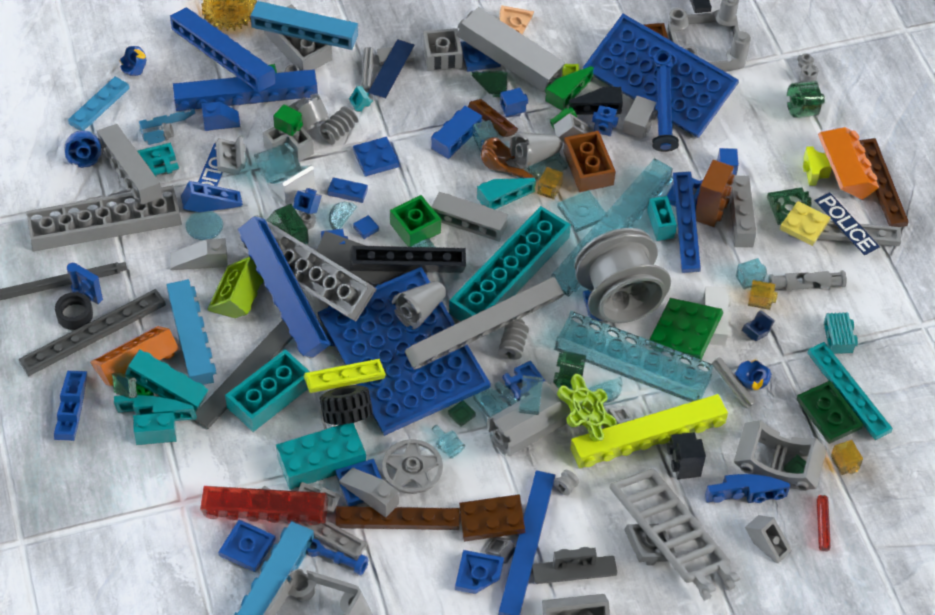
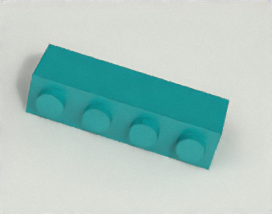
[124,350,209,412]

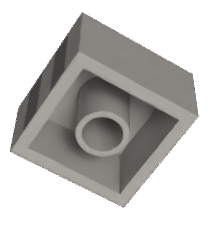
[423,28,462,71]

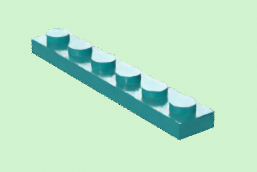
[807,342,893,440]

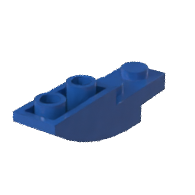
[705,474,790,503]

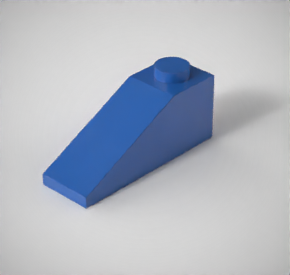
[181,181,243,212]

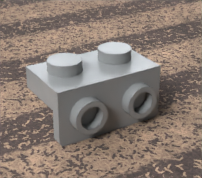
[216,136,247,175]

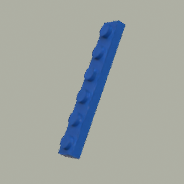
[673,171,701,273]

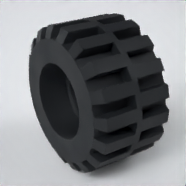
[319,385,373,425]

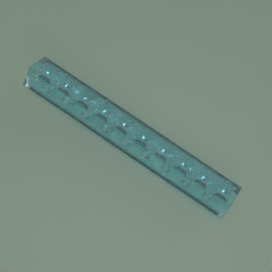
[551,158,673,297]

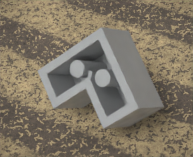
[263,127,314,162]

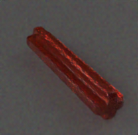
[817,495,831,552]

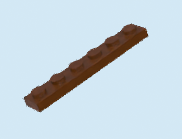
[859,138,909,227]
[335,506,460,530]

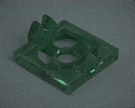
[767,187,812,225]

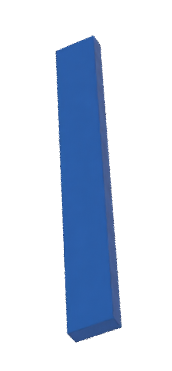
[498,470,556,615]

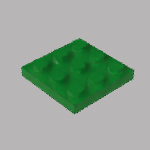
[647,298,724,360]

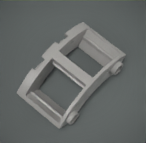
[734,420,827,491]

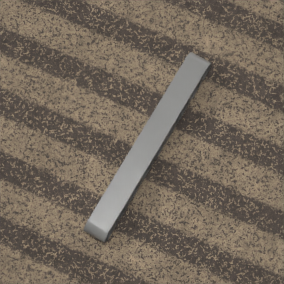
[404,277,564,369]

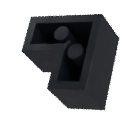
[667,432,706,480]

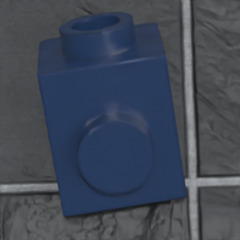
[741,310,775,341]

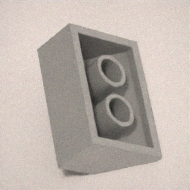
[542,594,610,615]

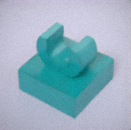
[349,86,373,112]

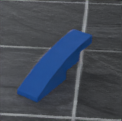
[54,370,87,441]

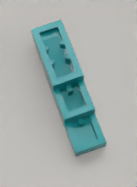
[114,395,197,421]

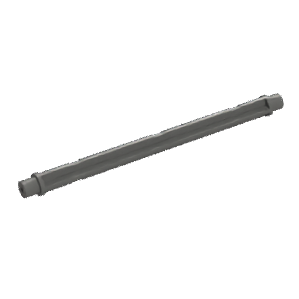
[0,262,127,301]

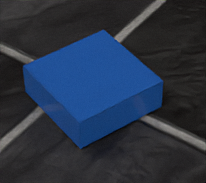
[353,215,379,239]

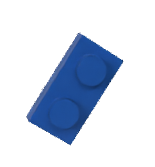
[328,177,368,203]

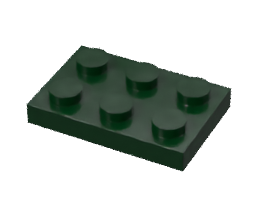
[796,380,863,444]

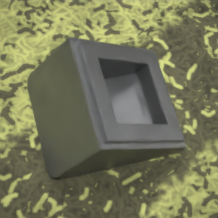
[484,537,516,564]

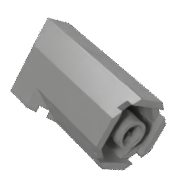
[487,381,571,456]

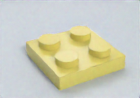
[780,201,831,246]

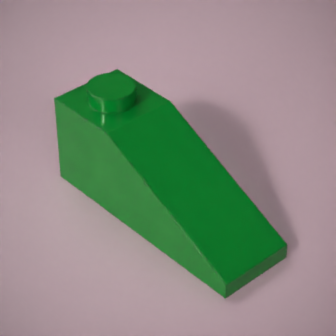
[545,66,594,110]

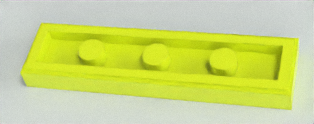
[304,359,386,393]

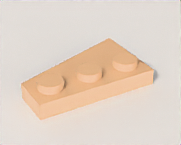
[499,5,534,35]

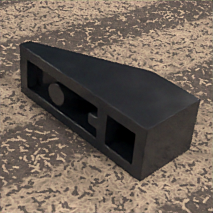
[569,86,623,115]

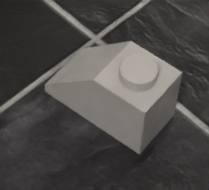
[554,113,594,142]
[745,515,792,563]

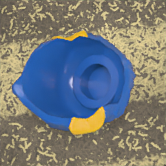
[119,46,147,76]
[734,359,772,391]

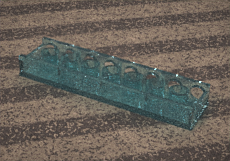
[554,311,713,402]

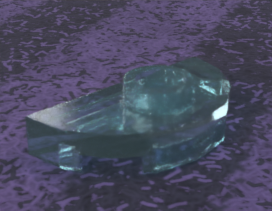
[329,201,357,230]
[588,377,623,403]

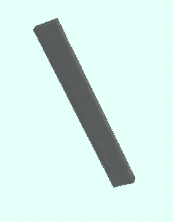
[18,289,166,377]
[194,320,293,429]

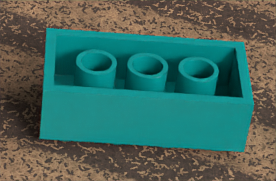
[225,349,310,432]
[276,423,366,490]

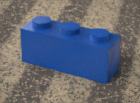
[431,106,482,159]

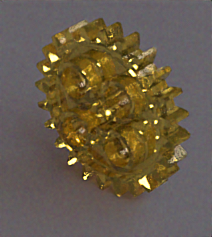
[201,0,257,31]

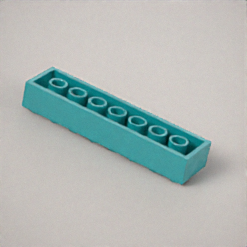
[449,206,571,322]

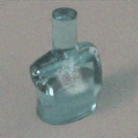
[431,425,465,459]

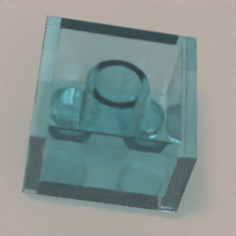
[254,142,302,184]

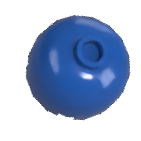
[64,130,102,168]

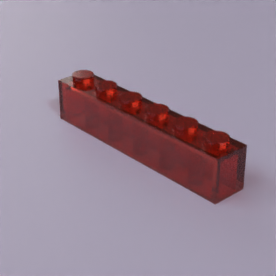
[200,486,329,525]

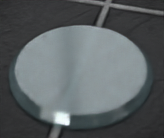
[186,211,223,240]

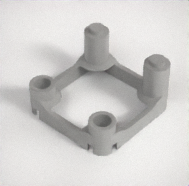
[668,0,751,71]
[263,569,373,615]

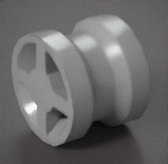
[799,64,819,86]
[554,469,579,496]

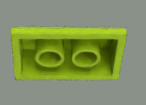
[207,257,264,318]

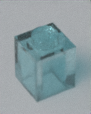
[473,120,498,152]
[735,258,767,290]

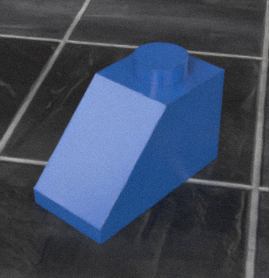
[201,102,241,131]

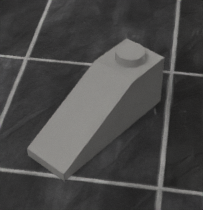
[170,238,228,270]
[339,468,399,517]

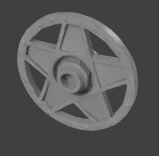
[382,439,443,494]

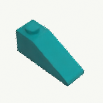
[477,178,536,210]

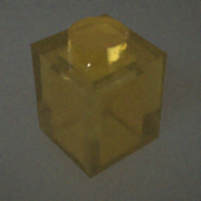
[537,167,564,200]
[748,280,778,310]
[831,440,863,475]

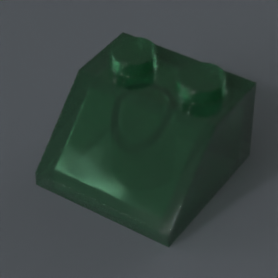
[266,204,309,245]

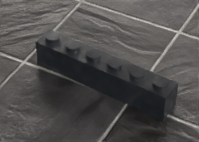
[350,245,466,273]

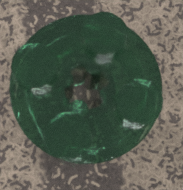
[786,80,825,118]
[553,351,587,390]

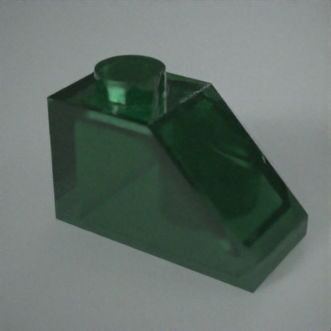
[471,71,507,97]

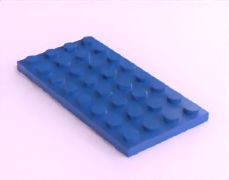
[583,13,739,138]

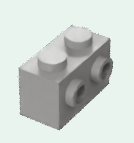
[623,96,658,139]

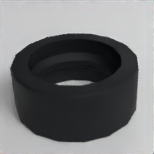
[55,292,93,330]

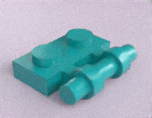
[137,142,179,177]

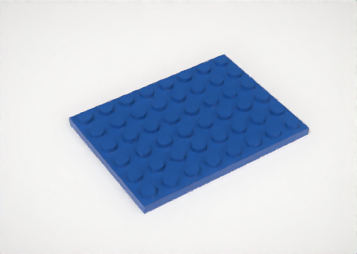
[317,267,491,436]

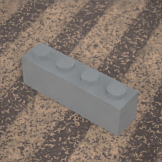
[729,175,756,247]
[431,192,508,242]

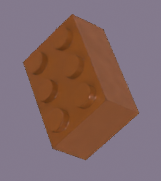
[563,131,616,192]
[695,160,735,228]

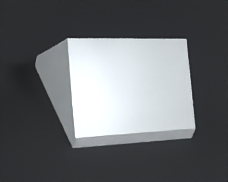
[268,165,315,203]

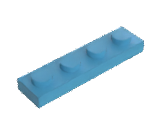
[68,76,130,130]

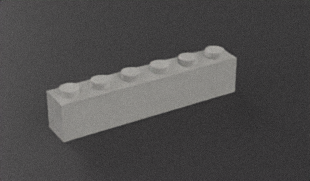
[97,124,162,205]

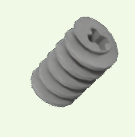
[320,106,358,145]
[498,319,529,360]

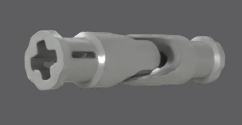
[768,270,847,291]

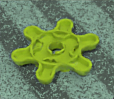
[557,374,617,442]

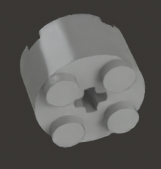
[289,93,329,131]

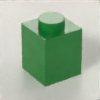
[273,104,303,136]

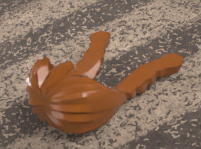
[481,137,534,178]

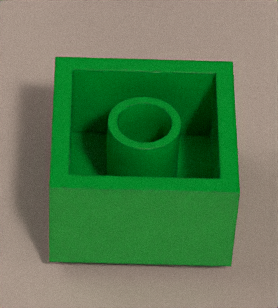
[390,195,441,247]

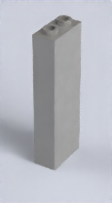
[457,7,565,92]

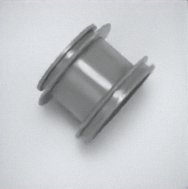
[574,228,671,323]

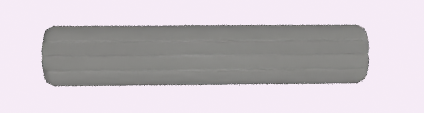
[361,47,373,90]
[712,357,755,408]

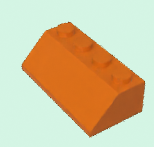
[818,127,879,200]
[90,326,179,387]

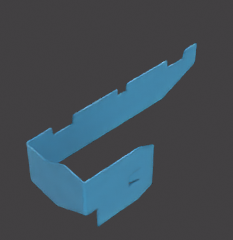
[139,109,195,145]

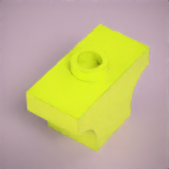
[803,146,832,186]

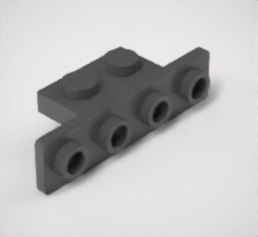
[532,547,618,584]

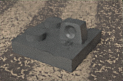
[624,524,677,566]

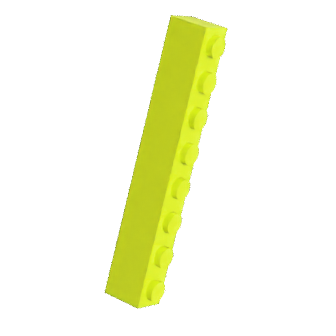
[570,394,728,468]

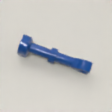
[307,539,369,576]

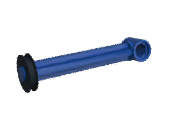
[652,49,679,152]

